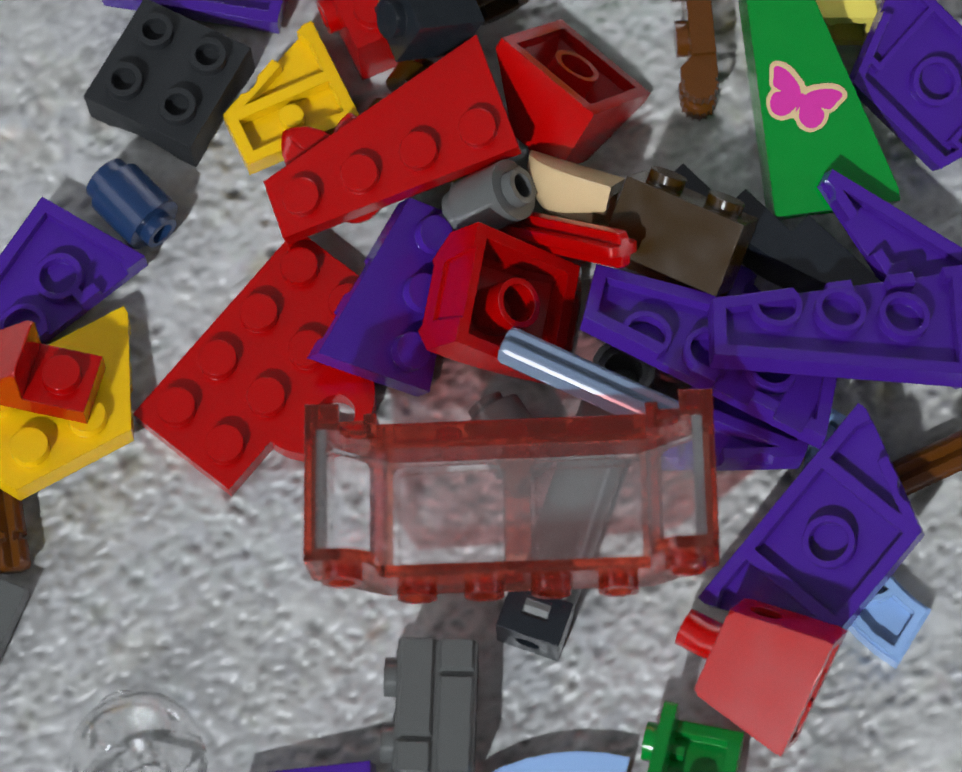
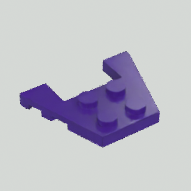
[849,0,962,171]

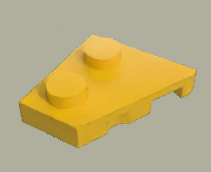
[223,21,359,175]

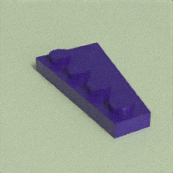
[708,265,962,388]

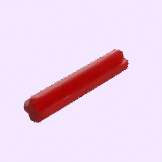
[499,211,637,268]

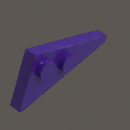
[817,169,962,389]

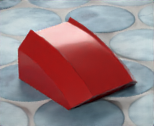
[418,222,582,384]

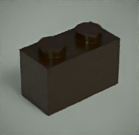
[608,166,759,297]

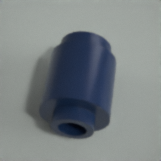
[86,158,178,249]

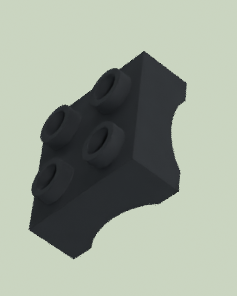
[83,0,256,167]

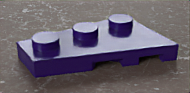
[307,198,453,397]

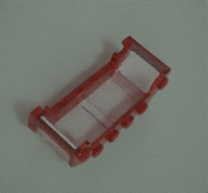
[303,388,720,604]

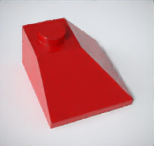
[496,19,651,164]

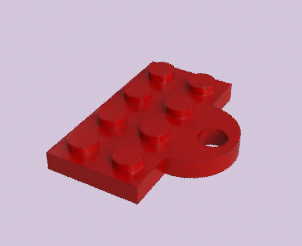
[133,237,377,497]

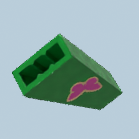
[738,0,900,220]

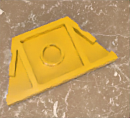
[0,306,134,501]

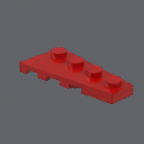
[263,34,522,244]

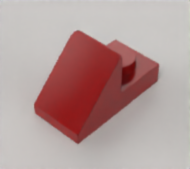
[0,320,106,424]

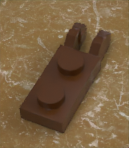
[670,0,719,121]

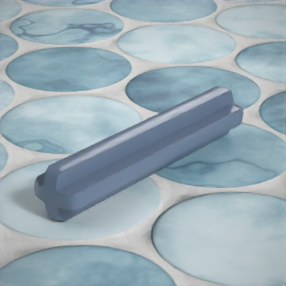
[497,328,683,437]

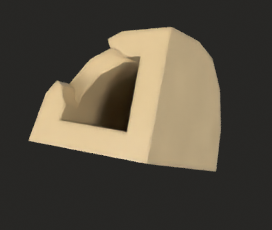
[527,150,625,226]

